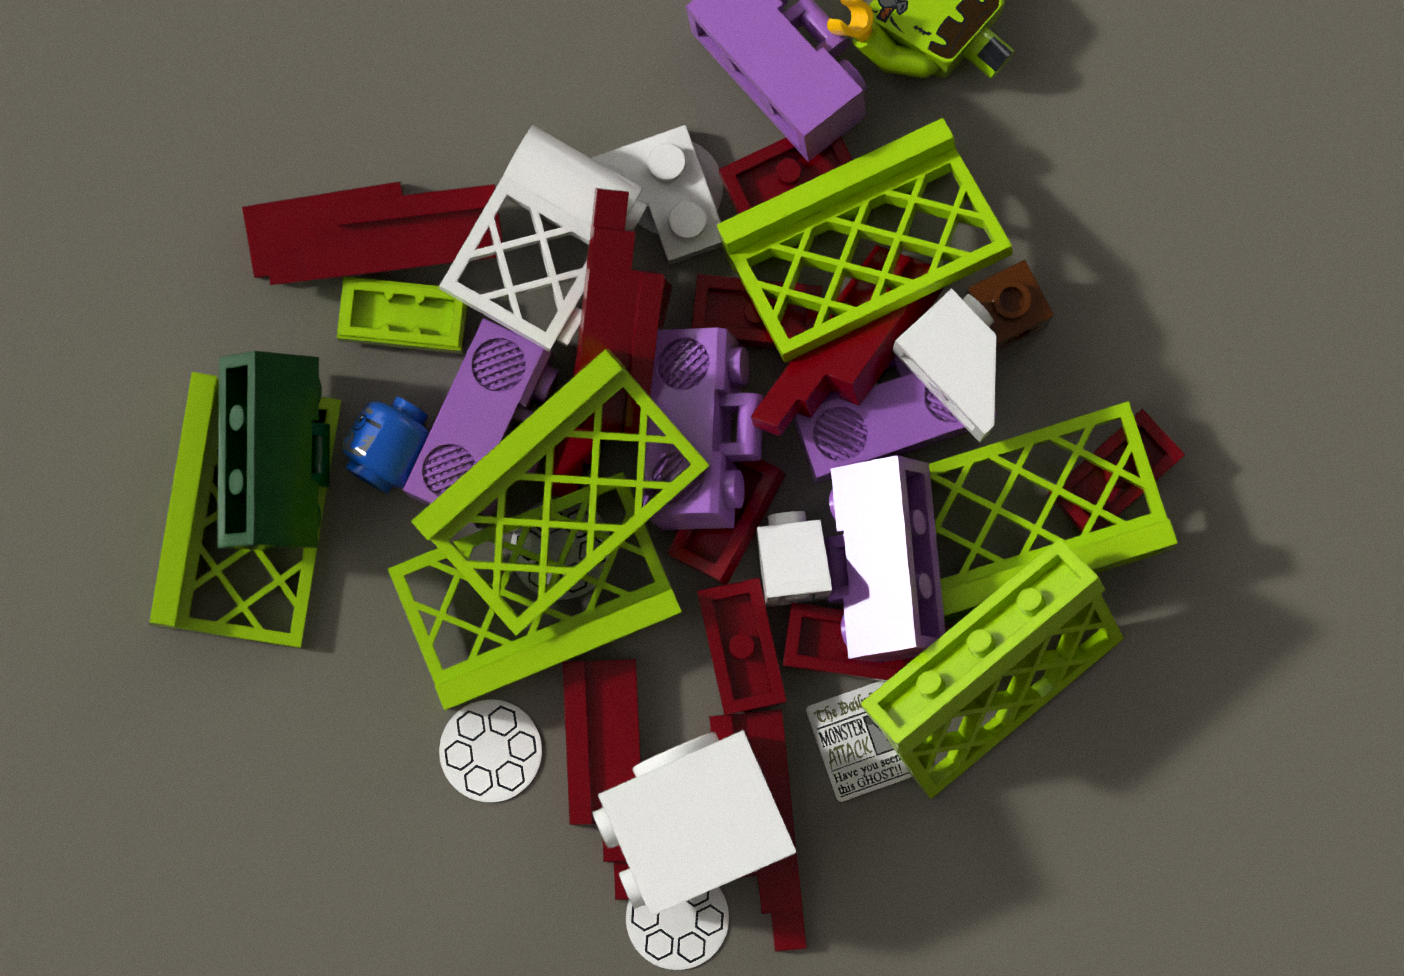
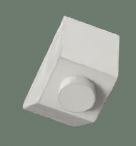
[892,288,996,442]
[756,511,832,608]

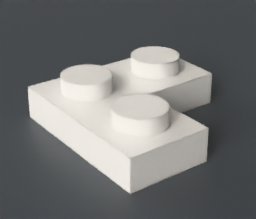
[592,125,722,265]

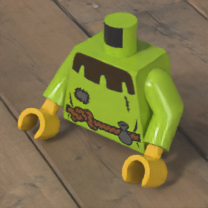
[827,0,1015,79]

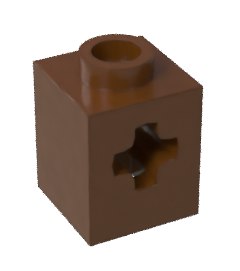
[964,260,1054,353]

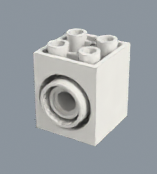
[593,731,796,916]

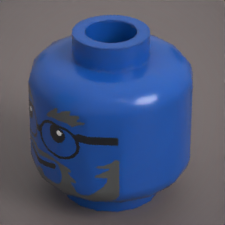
[341,396,430,494]

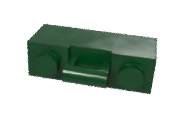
[218,351,330,551]

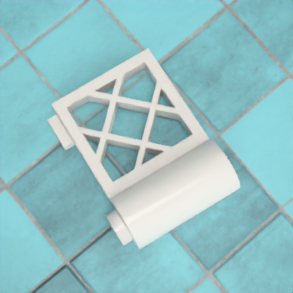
[439,125,648,352]

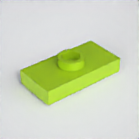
[336,276,468,354]

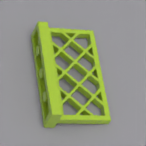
[716,118,1013,363]
[411,349,710,636]
[149,372,342,648]
[929,401,1178,621]
[388,472,681,711]
[860,538,1124,799]

